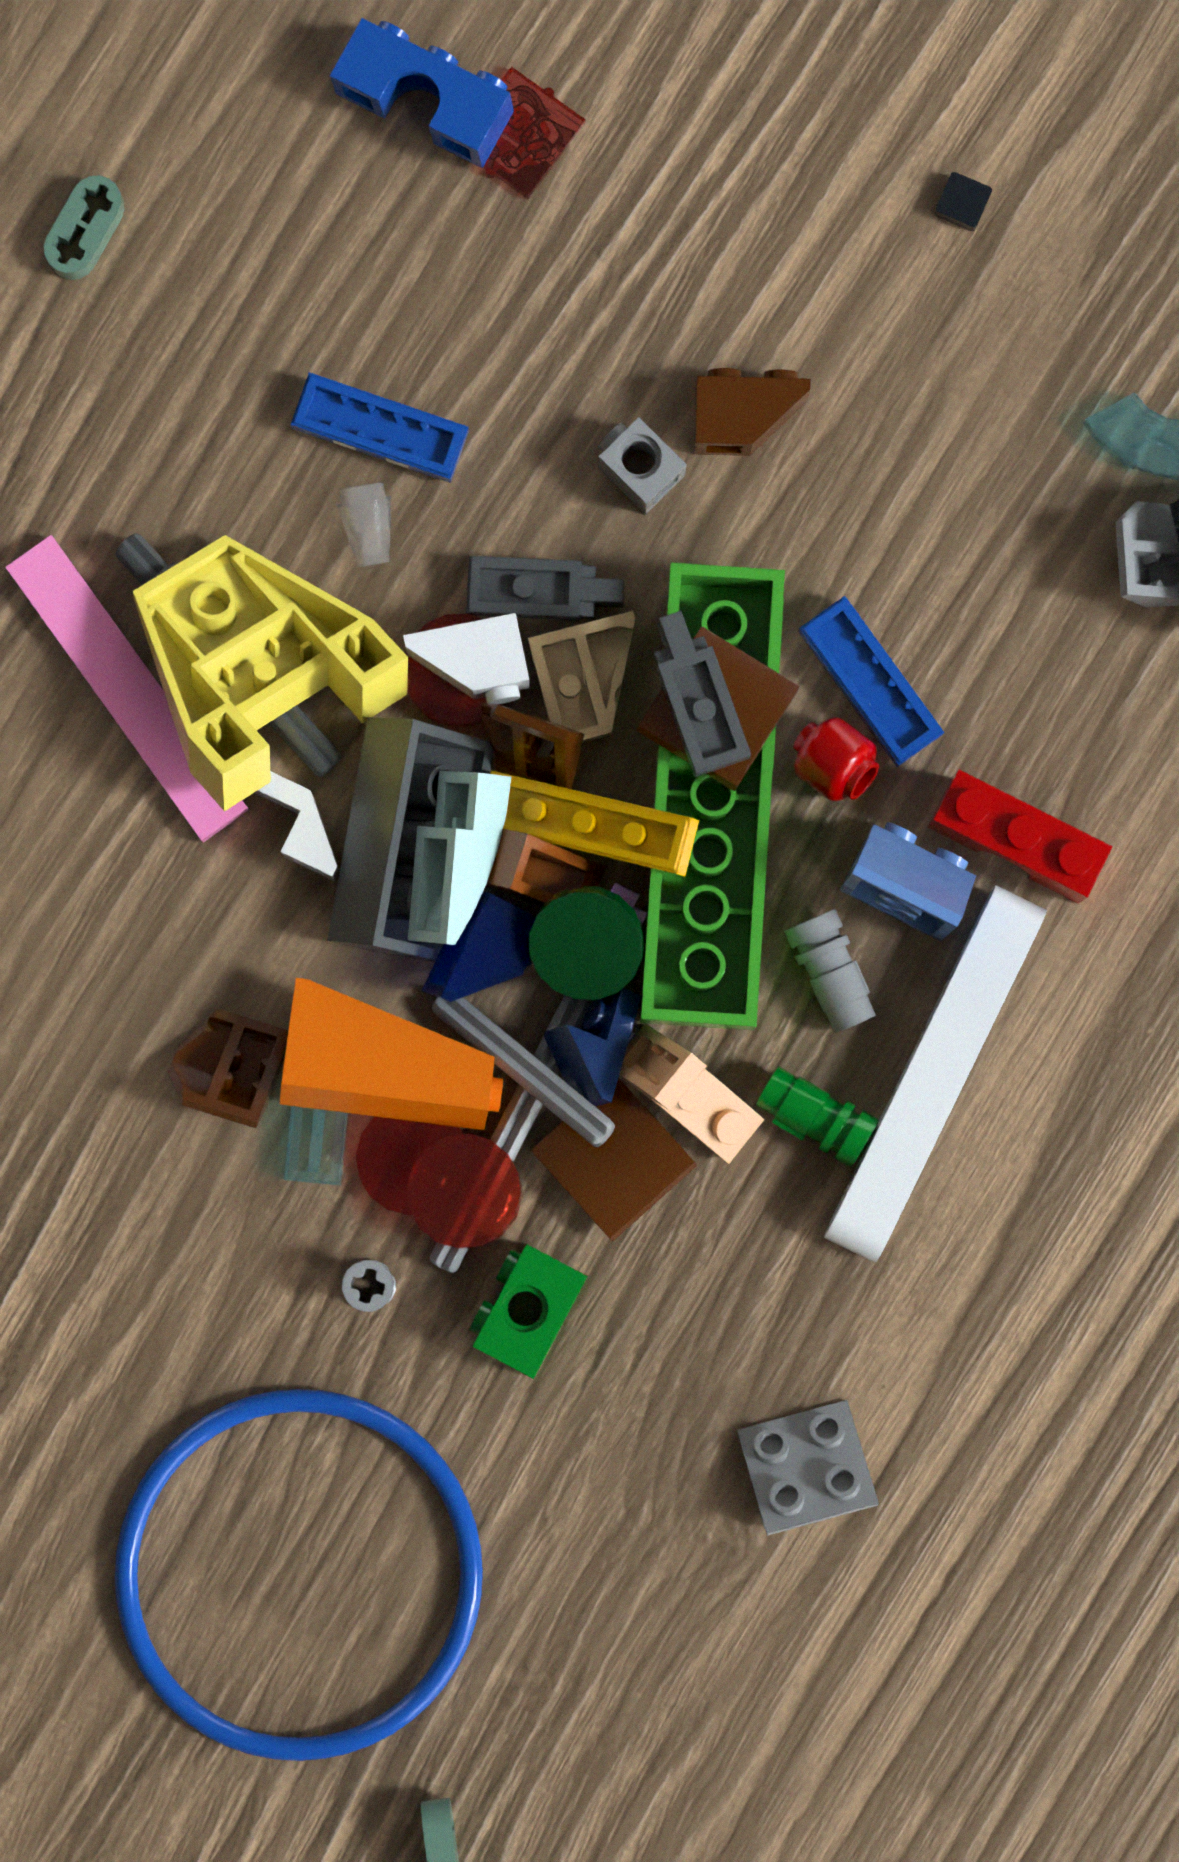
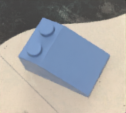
[839,822,976,941]

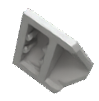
[1115,501,1179,607]

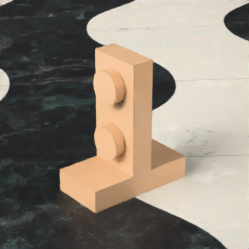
[619,1024,765,1164]

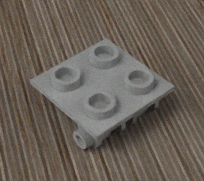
[737,1400,879,1536]

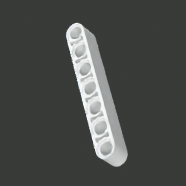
[824,885,1047,1263]

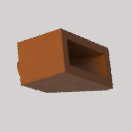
[485,829,604,906]

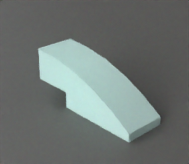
[408,771,511,945]

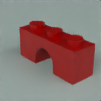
[927,769,1113,904]

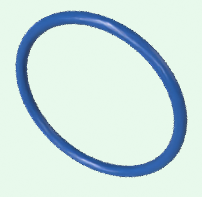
[114,1389,483,1761]

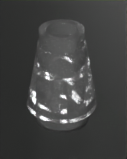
[336,483,391,567]

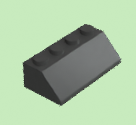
[327,717,494,965]

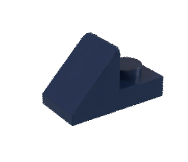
[544,988,642,1107]

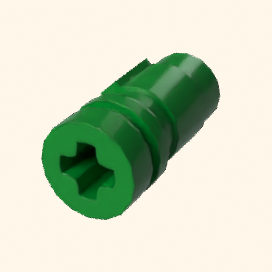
[756,1066,880,1168]

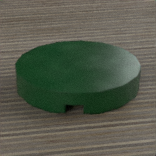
[529,886,644,1000]

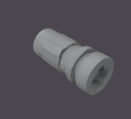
[783,909,876,1033]

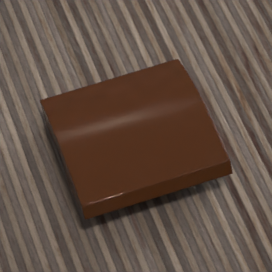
[636,626,800,791]
[530,1078,697,1242]

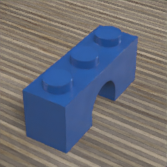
[330,18,514,168]

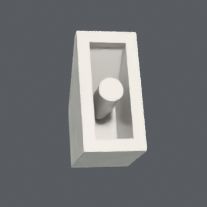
[403,613,530,704]

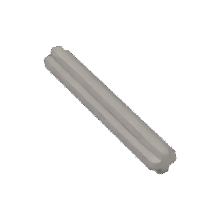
[432,988,615,1147]

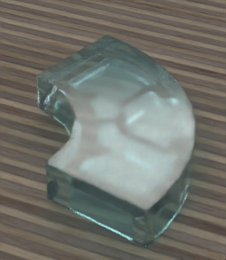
[1083,392,1179,480]

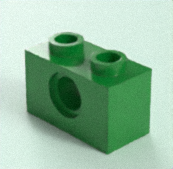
[469,1244,588,1379]

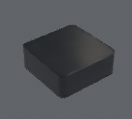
[935,172,992,231]

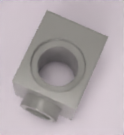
[598,417,687,515]

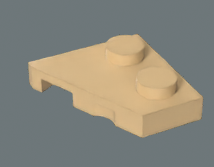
[528,611,635,743]

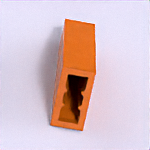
[280,978,503,1130]

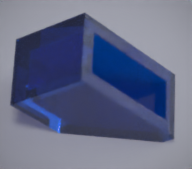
[421,892,536,1002]

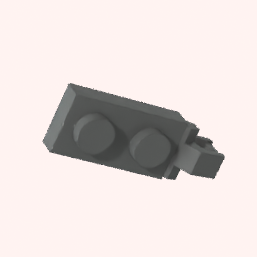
[466,556,625,621]
[654,611,751,777]

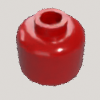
[793,717,879,802]

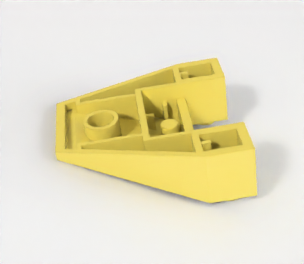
[133,535,408,812]

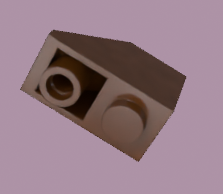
[694,368,811,456]

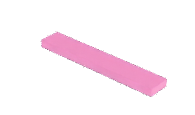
[5,535,249,843]

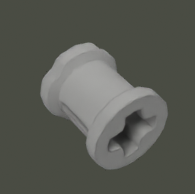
[342,1260,396,1312]

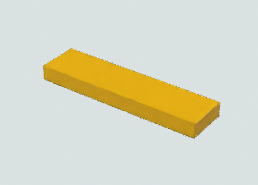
[490,770,699,876]

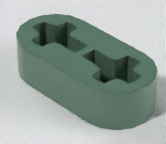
[44,175,125,280]
[421,1798,459,1862]

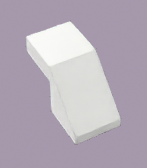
[254,771,340,882]

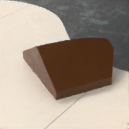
[480,703,584,789]
[168,1009,288,1128]

